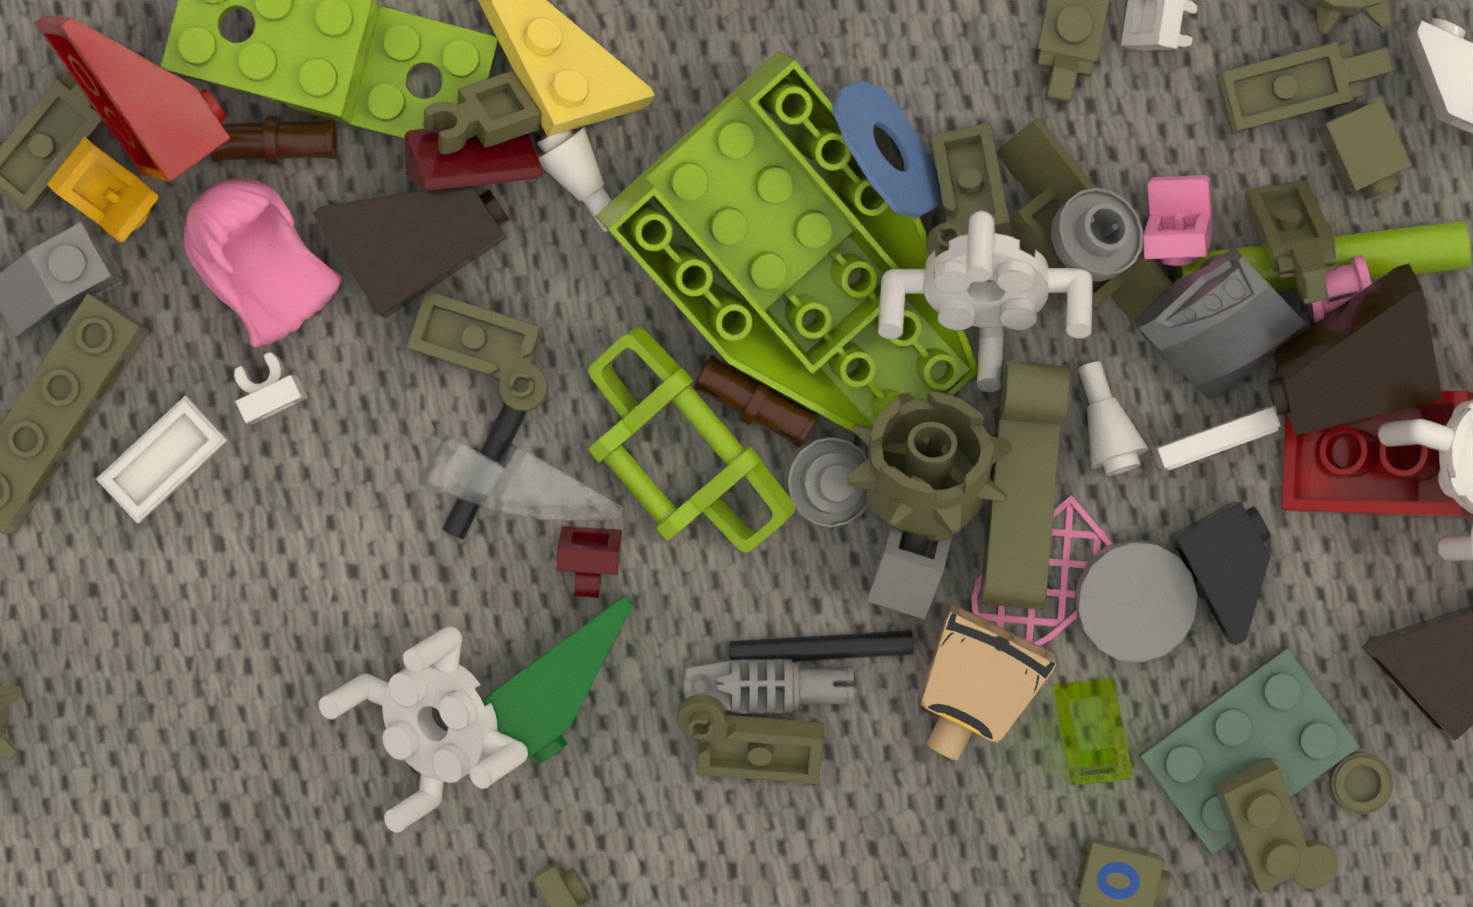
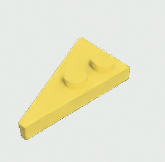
[478,0,655,137]

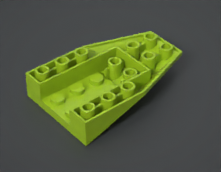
[595,51,978,433]

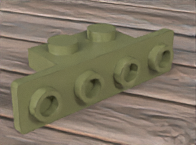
[998,118,1173,339]

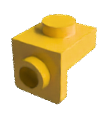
[46,136,159,243]

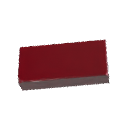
[404,127,542,191]

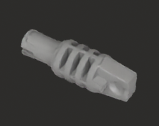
[683,659,854,714]

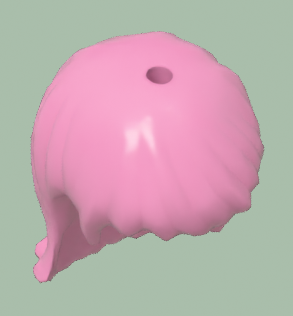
[184,179,342,348]

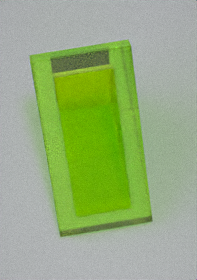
[1053,678,1132,786]

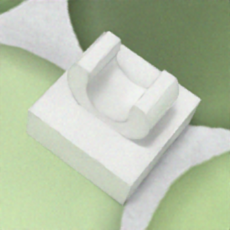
[1121,0,1197,51]
[234,352,308,424]

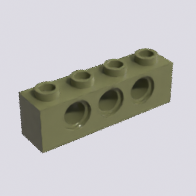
[0,293,150,534]

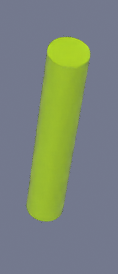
[1176,220,1471,292]

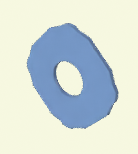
[832,80,941,219]

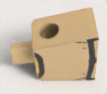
[920,602,1056,760]

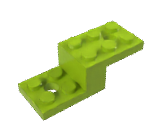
[161,0,499,140]

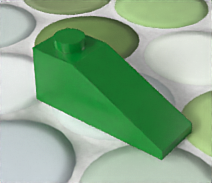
[482,594,634,765]

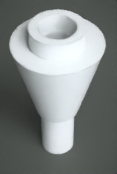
[537,126,612,232]
[1078,361,1149,476]

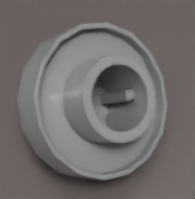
[1051,188,1143,282]
[782,437,868,528]

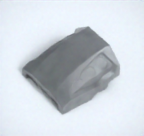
[1133,246,1311,400]

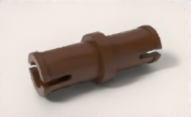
[211,116,338,165]
[693,354,818,448]

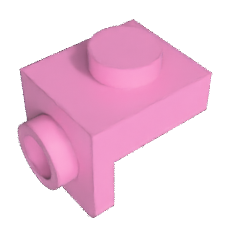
[1143,175,1213,266]

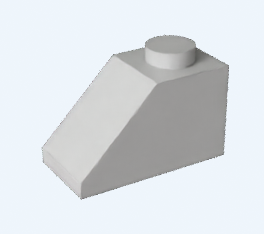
[0,222,123,338]
[866,525,952,620]

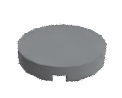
[1075,540,1198,663]

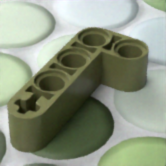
[981,361,1070,610]

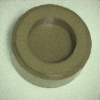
[1329,752,1393,814]

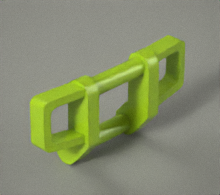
[587,327,796,553]

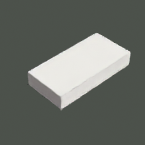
[96,396,229,524]
[1151,406,1281,471]

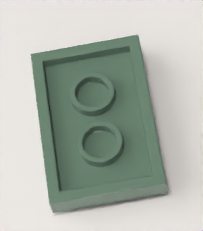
[1138,647,1360,855]

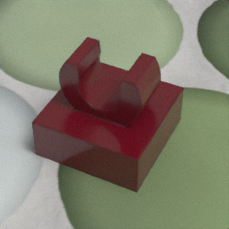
[556,526,622,598]

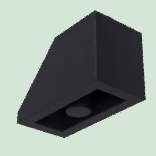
[1169,501,1271,646]

